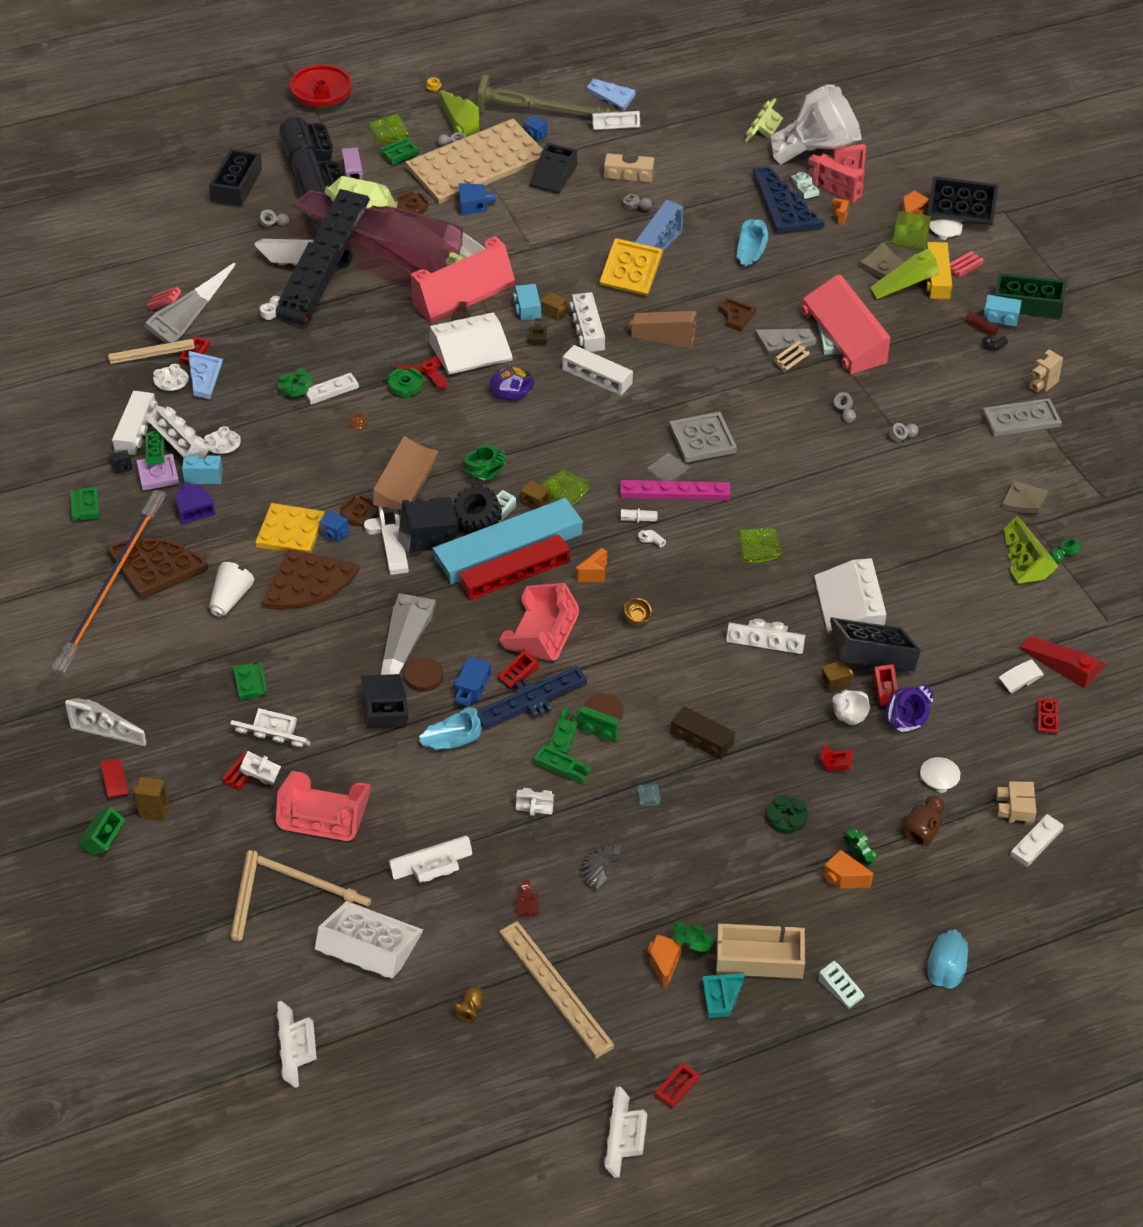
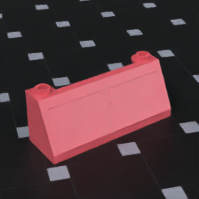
[411,236,515,323]
[801,274,891,375]

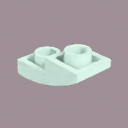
[791,172,819,199]

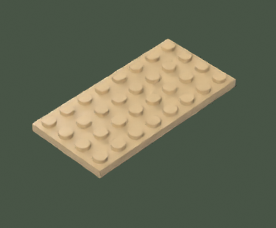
[405,119,543,204]

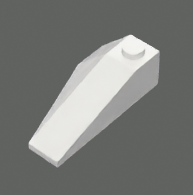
[65,698,146,746]

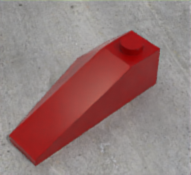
[1019,636,1106,688]

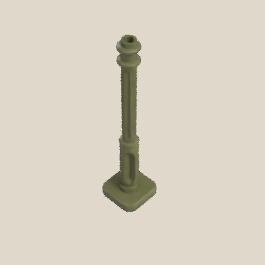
[477,74,613,117]

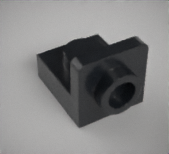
[110,450,133,474]

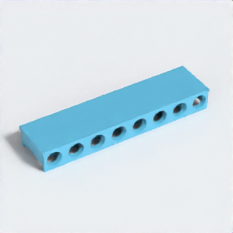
[433,498,583,585]

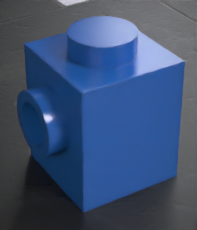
[523,115,548,142]
[319,511,349,543]

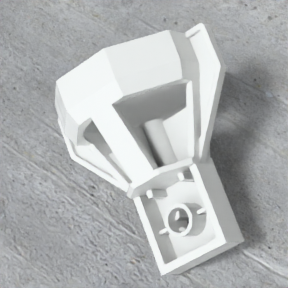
[771,85,862,165]

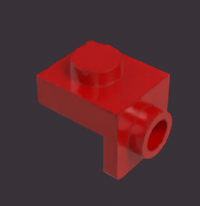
[820,744,853,772]

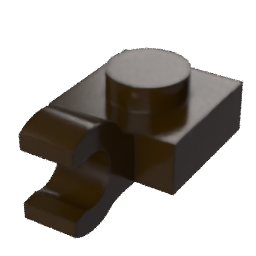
[451,301,470,321]
[529,318,547,344]

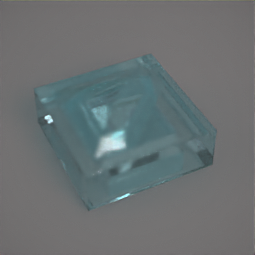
[638,784,660,806]

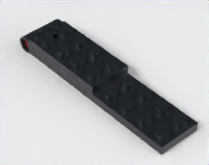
[275,189,370,325]

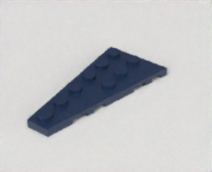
[753,166,825,233]

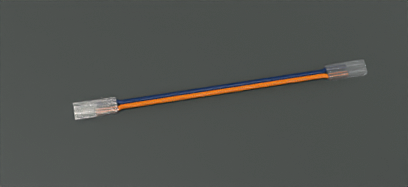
[52,490,166,674]

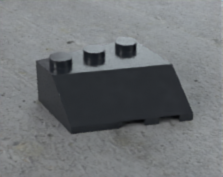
[398,497,459,554]

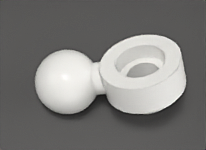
[260,296,280,320]

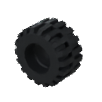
[453,485,502,534]

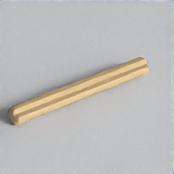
[108,339,195,364]
[230,850,258,941]

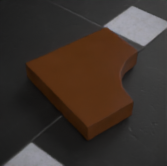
[718,297,756,332]

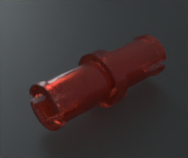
[965,311,999,336]

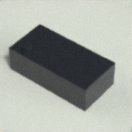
[209,149,262,206]

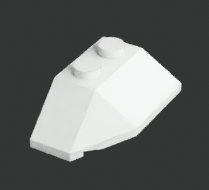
[255,239,314,266]

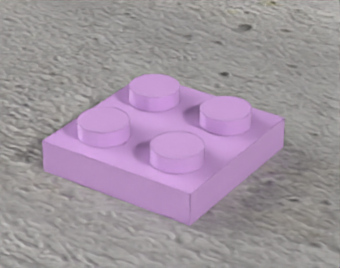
[137,454,179,490]

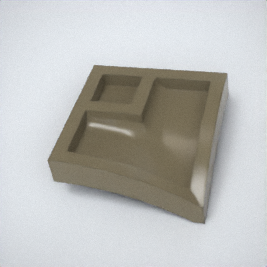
[859,242,905,279]
[1001,480,1049,513]

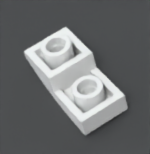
[999,660,1044,694]

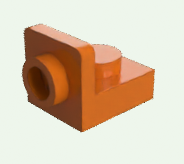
[832,198,849,225]

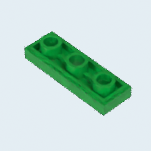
[146,431,165,465]

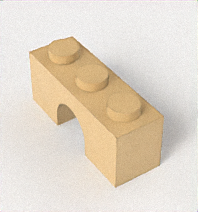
[604,154,654,182]

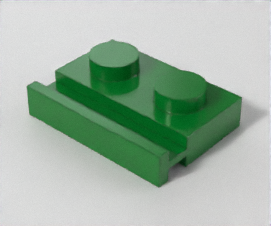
[380,138,419,165]
[70,487,100,521]
[233,662,268,701]
[579,706,620,743]

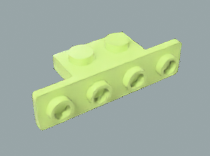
[744,98,783,143]

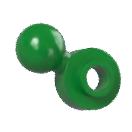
[1049,538,1081,564]

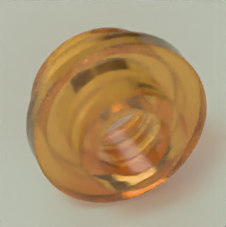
[350,412,367,429]

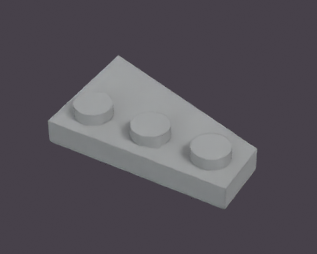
[755,329,816,356]

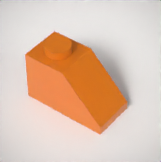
[902,190,929,226]
[823,850,874,889]
[647,935,682,988]

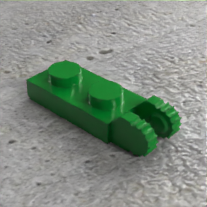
[548,707,581,755]
[533,745,591,784]

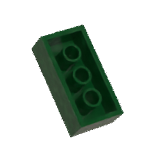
[995,273,1067,318]

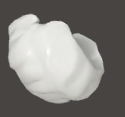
[832,690,870,725]

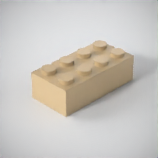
[716,924,805,979]

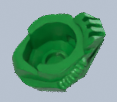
[462,444,507,480]

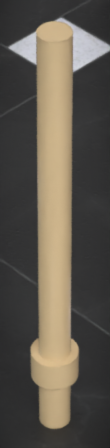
[257,856,371,907]

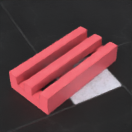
[950,251,984,278]
[147,287,181,311]

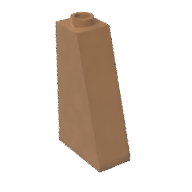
[629,311,697,349]

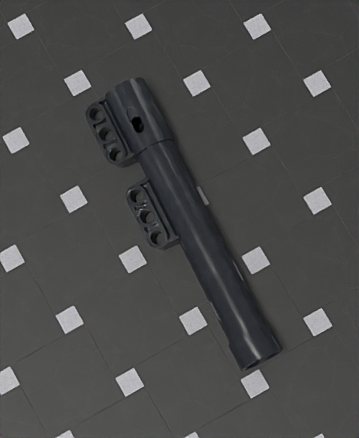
[279,117,353,271]

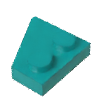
[702,973,744,1018]

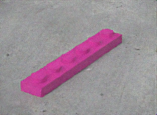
[620,480,730,500]

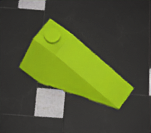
[440,90,479,137]
[870,249,939,299]
[1004,516,1058,584]

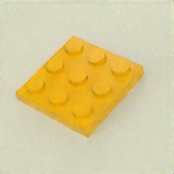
[600,238,663,296]
[255,503,325,554]

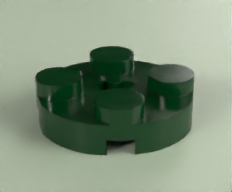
[766,795,808,834]

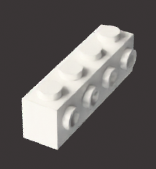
[569,292,605,352]
[147,405,210,459]

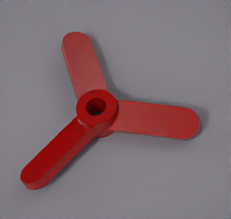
[395,355,448,389]

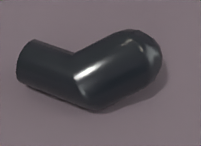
[982,336,1008,350]

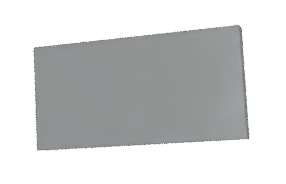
[982,398,1062,437]

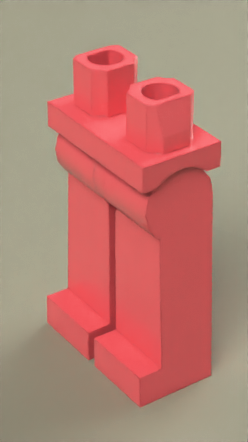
[808,154,865,203]

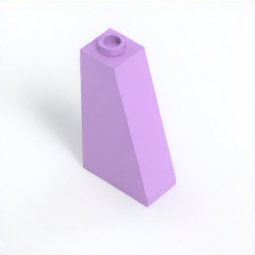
[342,147,363,180]

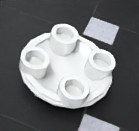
[929,218,962,240]
[153,364,189,391]
[205,426,241,454]
[920,757,961,793]

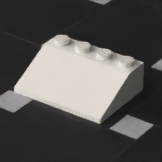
[429,312,513,374]
[814,558,887,634]
[315,901,423,978]

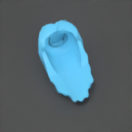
[736,219,768,267]
[419,707,482,750]
[927,929,969,989]

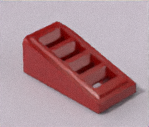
[497,650,540,689]

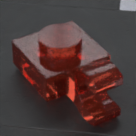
[516,880,540,917]

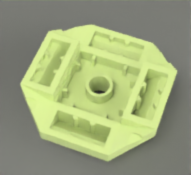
[325,176,398,213]

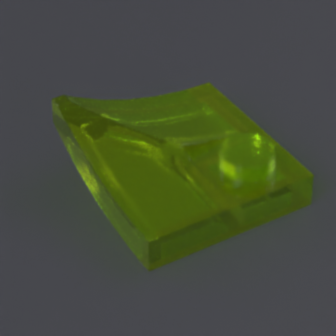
[369,113,410,142]
[542,469,593,506]
[739,529,783,563]

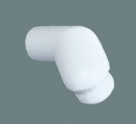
[638,530,666,548]

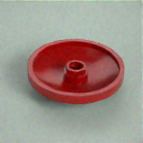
[290,64,352,107]

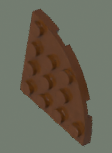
[107,538,209,599]
[262,549,360,610]

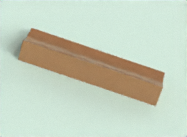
[373,436,439,510]

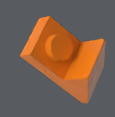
[576,548,607,582]

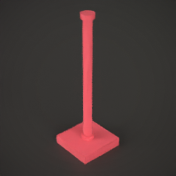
[833,144,866,170]

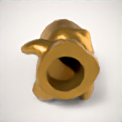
[453,986,485,1023]

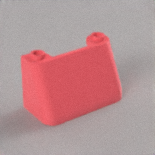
[499,583,579,661]
[276,771,371,841]

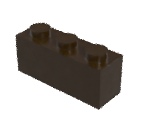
[670,706,735,760]

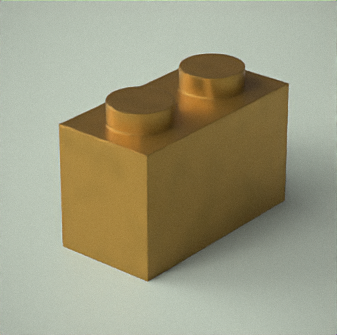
[133,777,169,821]

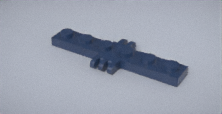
[477,666,587,730]

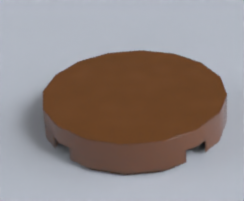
[396,192,428,217]
[341,496,378,526]
[404,658,443,692]
[585,693,624,722]

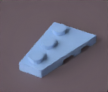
[587,79,636,112]
[188,351,223,399]

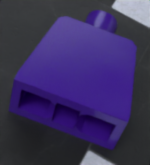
[176,483,215,525]

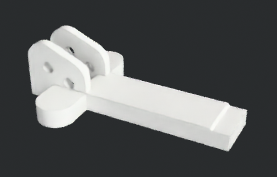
[364,506,409,575]

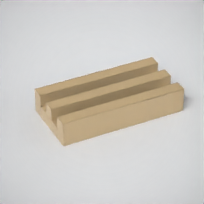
[774,341,810,373]

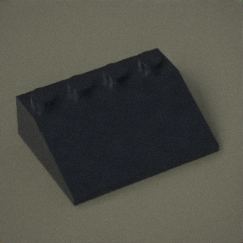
[927,176,998,226]
[830,617,921,673]

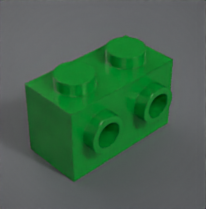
[78,806,125,856]

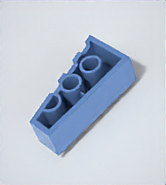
[635,199,683,251]

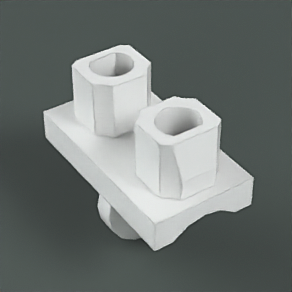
[239,751,281,785]
[516,788,554,816]

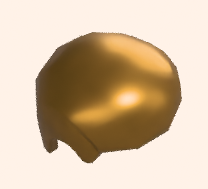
[623,598,652,626]

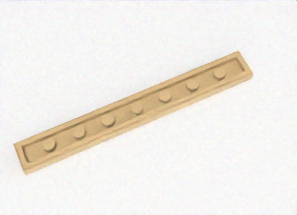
[499,921,614,1059]

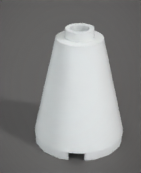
[209,562,255,617]

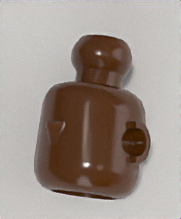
[902,795,944,845]

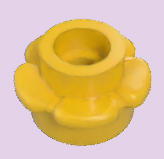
[426,78,441,92]

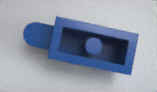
[453,656,492,707]

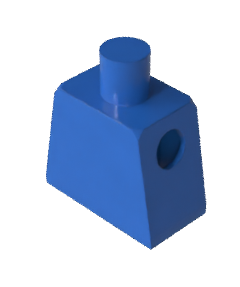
[459,183,496,216]

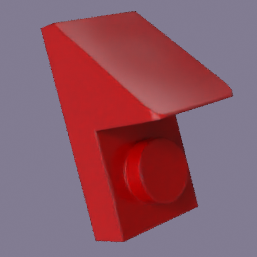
[872,664,898,706]

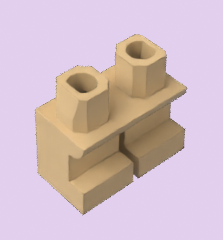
[1029,350,1063,392]
[996,782,1036,825]

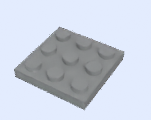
[669,412,737,463]

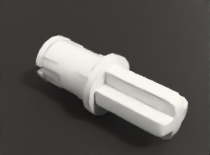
[621,508,658,523]

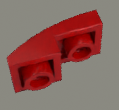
[1037,698,1059,734]
[100,759,128,799]

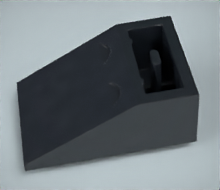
[530,143,577,193]
[361,674,409,729]

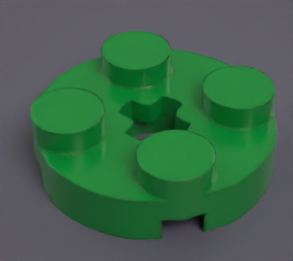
[278,368,314,397]
[388,368,423,399]
[843,827,878,867]
[671,922,715,952]

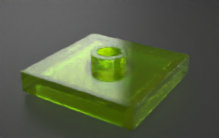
[892,211,931,249]

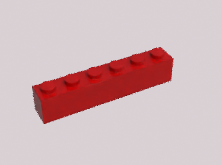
[459,535,570,601]

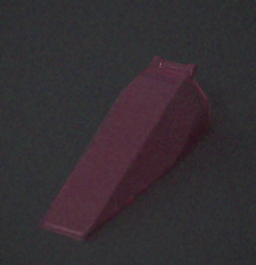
[293,190,463,273]

